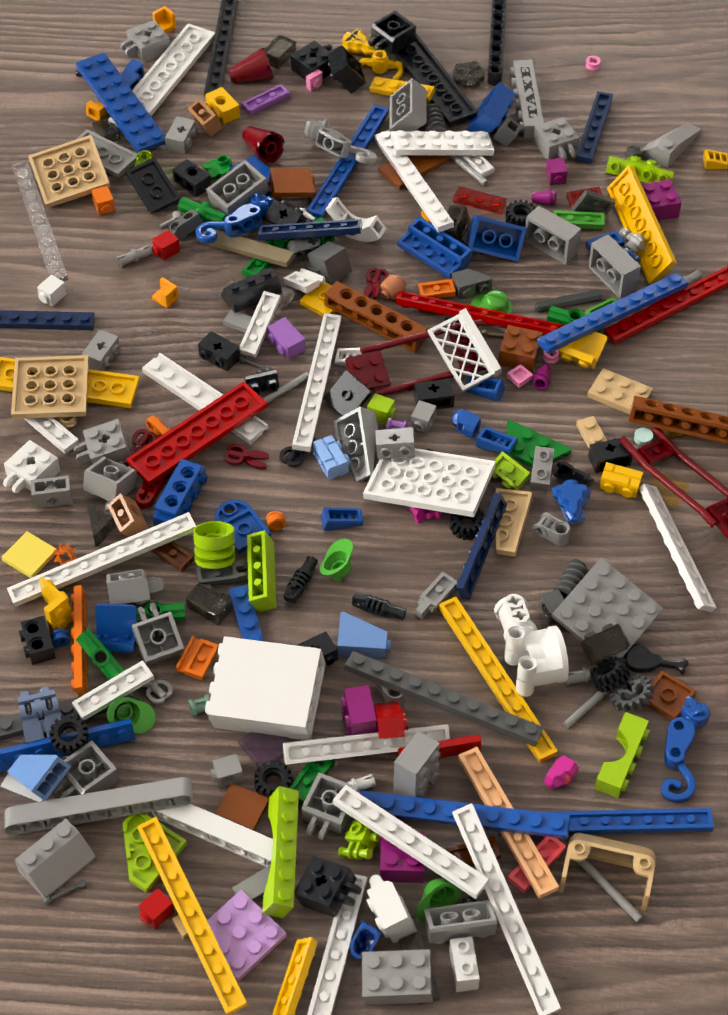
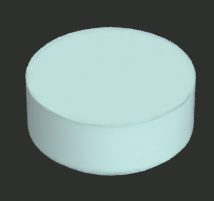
[634,428,653,446]

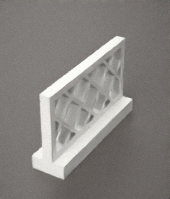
[428,308,501,392]

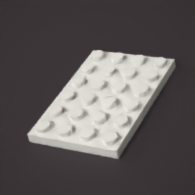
[363,448,496,517]

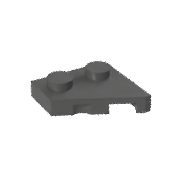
[569,189,616,215]

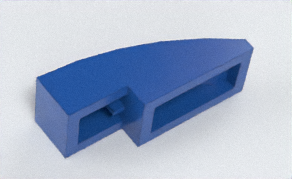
[121,59,144,90]

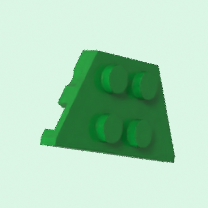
[506,419,572,468]

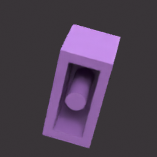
[266,317,306,360]

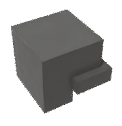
[306,241,352,285]

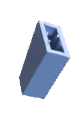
[337,612,391,660]
[8,755,72,801]

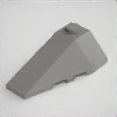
[640,123,702,168]
[334,407,378,482]

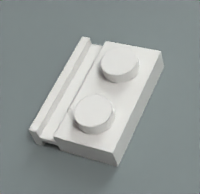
[283,268,326,293]

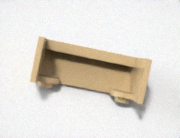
[559,833,655,912]

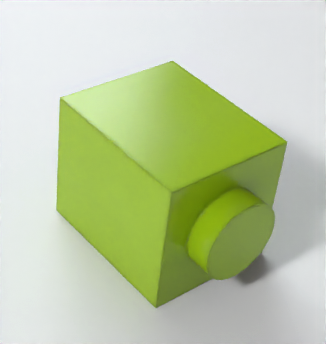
[367,393,397,425]

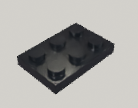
[125,157,180,215]

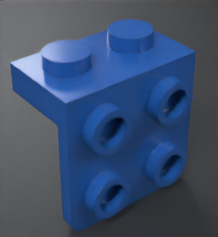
[96,604,137,653]

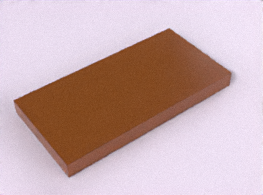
[378,155,450,190]

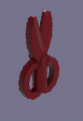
[363,267,389,299]
[125,429,157,463]
[224,444,269,469]

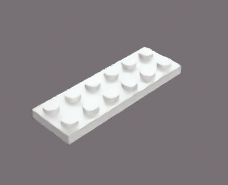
[391,130,494,156]

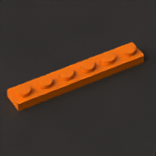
[71,585,88,697]

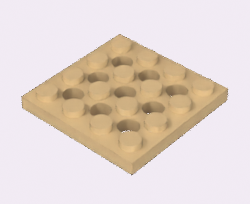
[28,135,111,208]
[11,355,89,419]

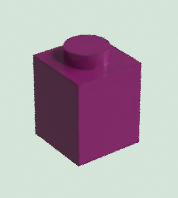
[546,158,568,185]

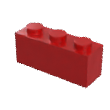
[374,702,408,739]

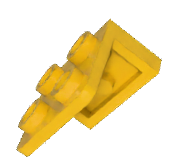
[558,332,607,370]
[38,577,72,632]

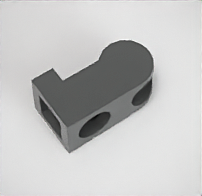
[169,209,203,239]

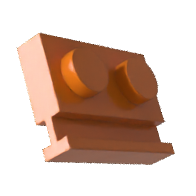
[175,636,219,681]

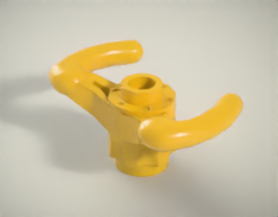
[359,50,404,80]

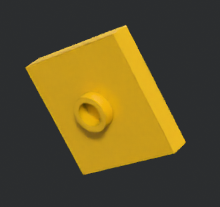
[300,282,336,317]

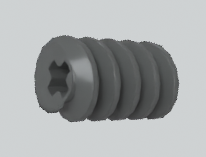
[424,104,447,132]
[553,558,590,599]

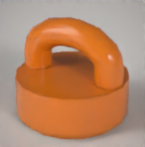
[266,511,287,531]

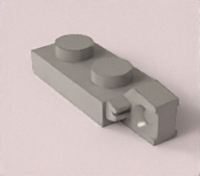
[415,572,457,620]

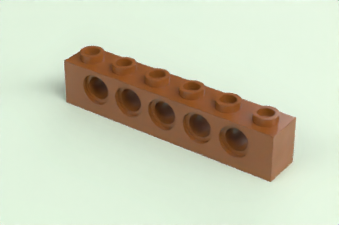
[324,281,427,353]
[629,395,728,444]

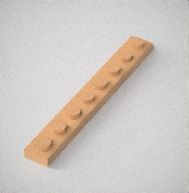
[458,747,559,899]

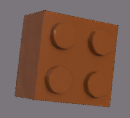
[498,325,543,373]

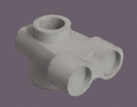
[619,227,647,254]

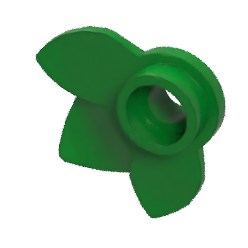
[201,155,232,178]

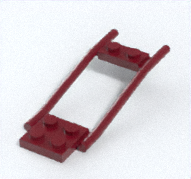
[345,319,487,396]
[619,427,728,539]

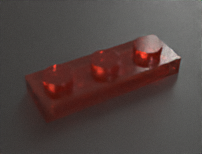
[453,186,507,214]

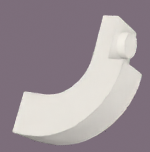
[325,197,386,242]

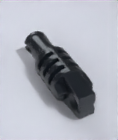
[283,556,318,603]
[352,592,407,621]

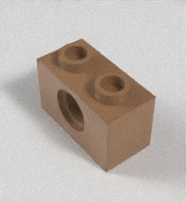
[187,99,224,137]
[107,493,148,537]

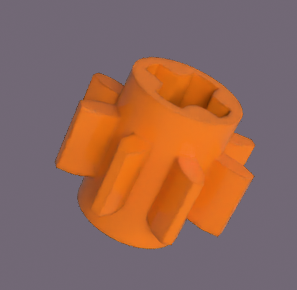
[53,543,77,565]

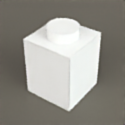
[37,275,66,307]

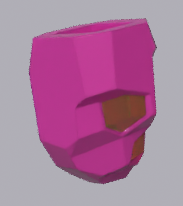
[544,755,579,789]

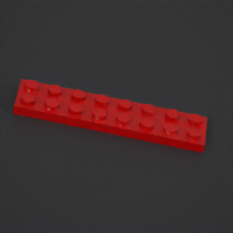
[126,381,267,486]

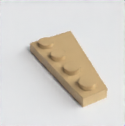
[496,488,533,557]

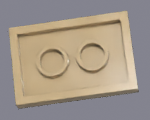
[587,368,653,414]

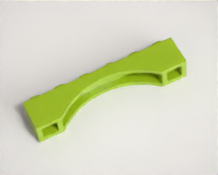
[262,786,299,919]

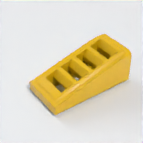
[703,150,728,170]

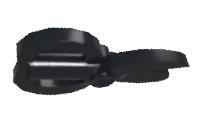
[279,437,316,467]

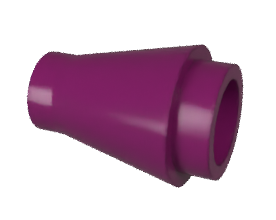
[531,189,557,206]
[532,364,551,390]

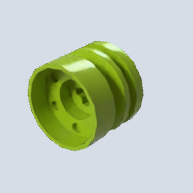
[193,521,236,569]

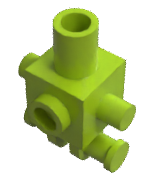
[338,821,381,860]

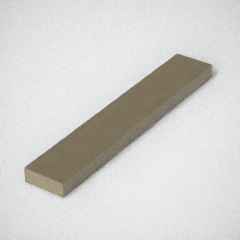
[196,230,295,268]

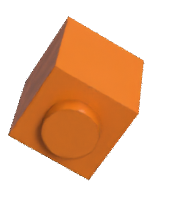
[91,186,115,216]

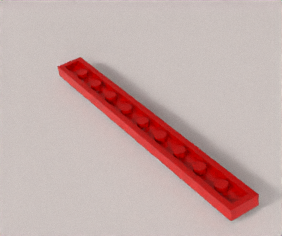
[604,266,728,345]
[395,291,565,336]

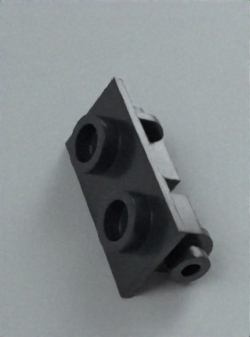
[553,460,595,487]

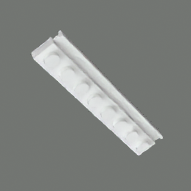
[142,353,268,445]

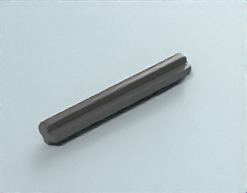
[534,289,602,312]

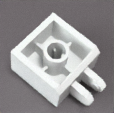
[3,440,61,493]
[367,874,418,943]

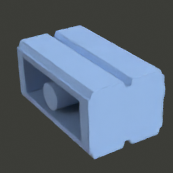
[312,435,350,480]

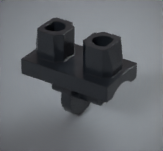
[244,370,279,395]

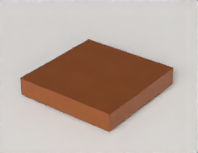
[644,670,697,721]
[215,783,269,831]

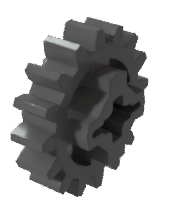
[609,673,655,713]

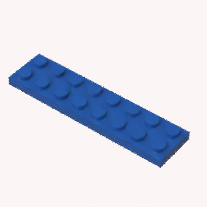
[76,52,166,154]

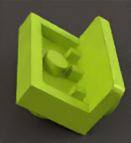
[492,451,531,490]

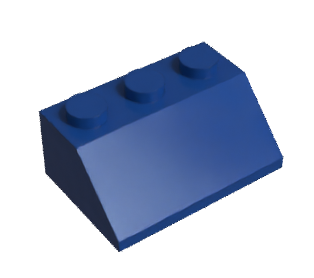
[466,82,515,133]
[468,214,527,262]

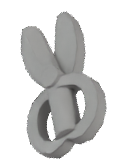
[143,679,173,705]

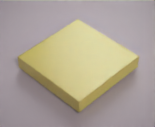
[2,531,57,578]

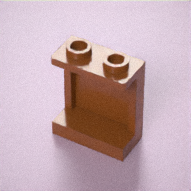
[268,168,317,204]

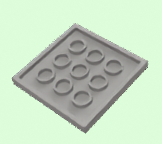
[551,558,663,660]

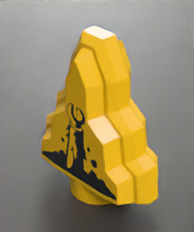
[342,29,376,56]

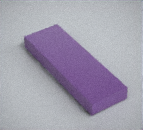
[241,84,291,116]

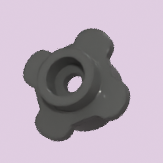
[625,145,644,157]

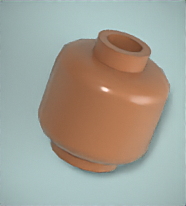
[380,274,406,300]

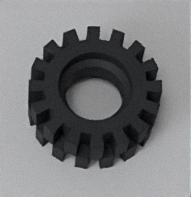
[505,200,536,227]
[450,507,484,540]
[590,656,631,693]
[49,714,89,756]
[254,760,293,797]

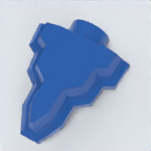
[552,480,590,522]

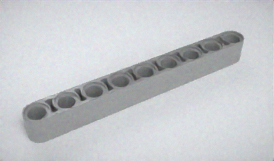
[5,777,193,835]

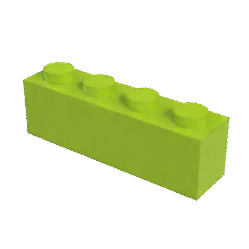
[247,530,277,613]

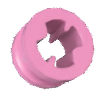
[586,56,601,71]
[543,349,559,364]

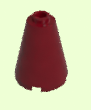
[228,47,274,83]
[242,126,285,164]

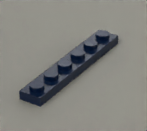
[576,91,613,164]
[257,219,363,241]
[0,310,95,330]
[456,493,507,600]

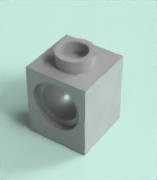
[411,400,436,433]
[210,754,244,788]

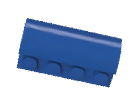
[397,217,472,279]

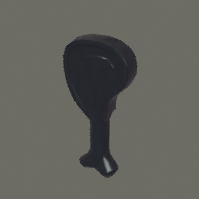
[626,644,689,674]

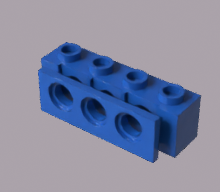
[153,459,208,526]

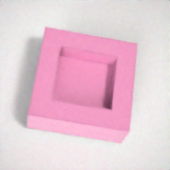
[306,69,322,92]
[507,364,533,388]

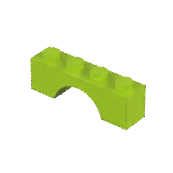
[595,712,650,799]

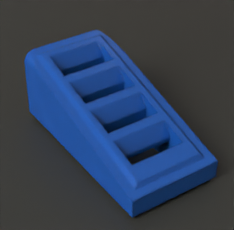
[465,376,505,402]
[476,426,518,454]
[321,507,364,531]

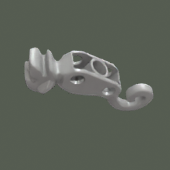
[304,119,377,164]

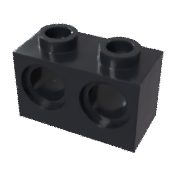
[19,616,56,665]

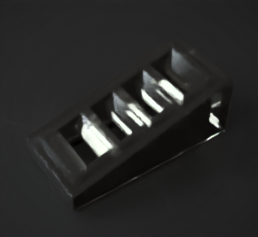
[92,117,121,142]

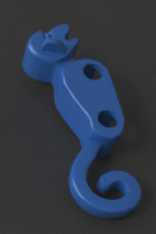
[196,193,274,243]
[661,696,710,803]

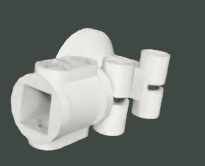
[494,594,569,697]

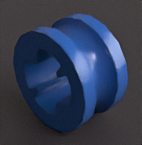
[51,629,70,647]

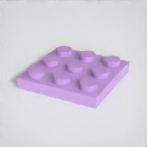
[207,890,287,982]

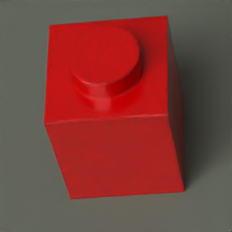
[152,230,180,261]
[138,889,175,929]

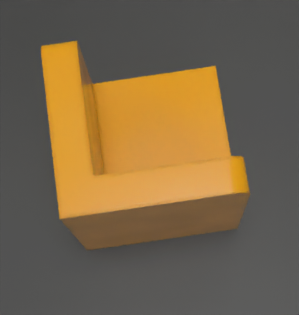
[153,6,176,34]
[86,100,109,123]
[152,277,179,308]

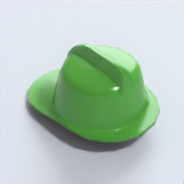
[471,290,513,314]
[320,538,353,582]
[107,697,156,734]
[416,878,461,923]

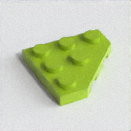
[123,813,187,893]

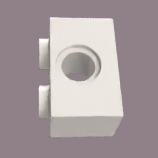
[449,936,480,992]

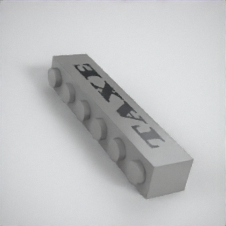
[510,60,544,138]

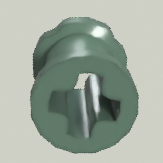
[188,694,210,718]

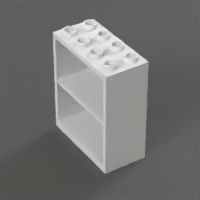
[205,636,326,740]

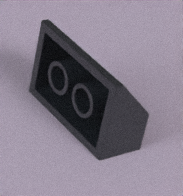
[221,268,282,313]

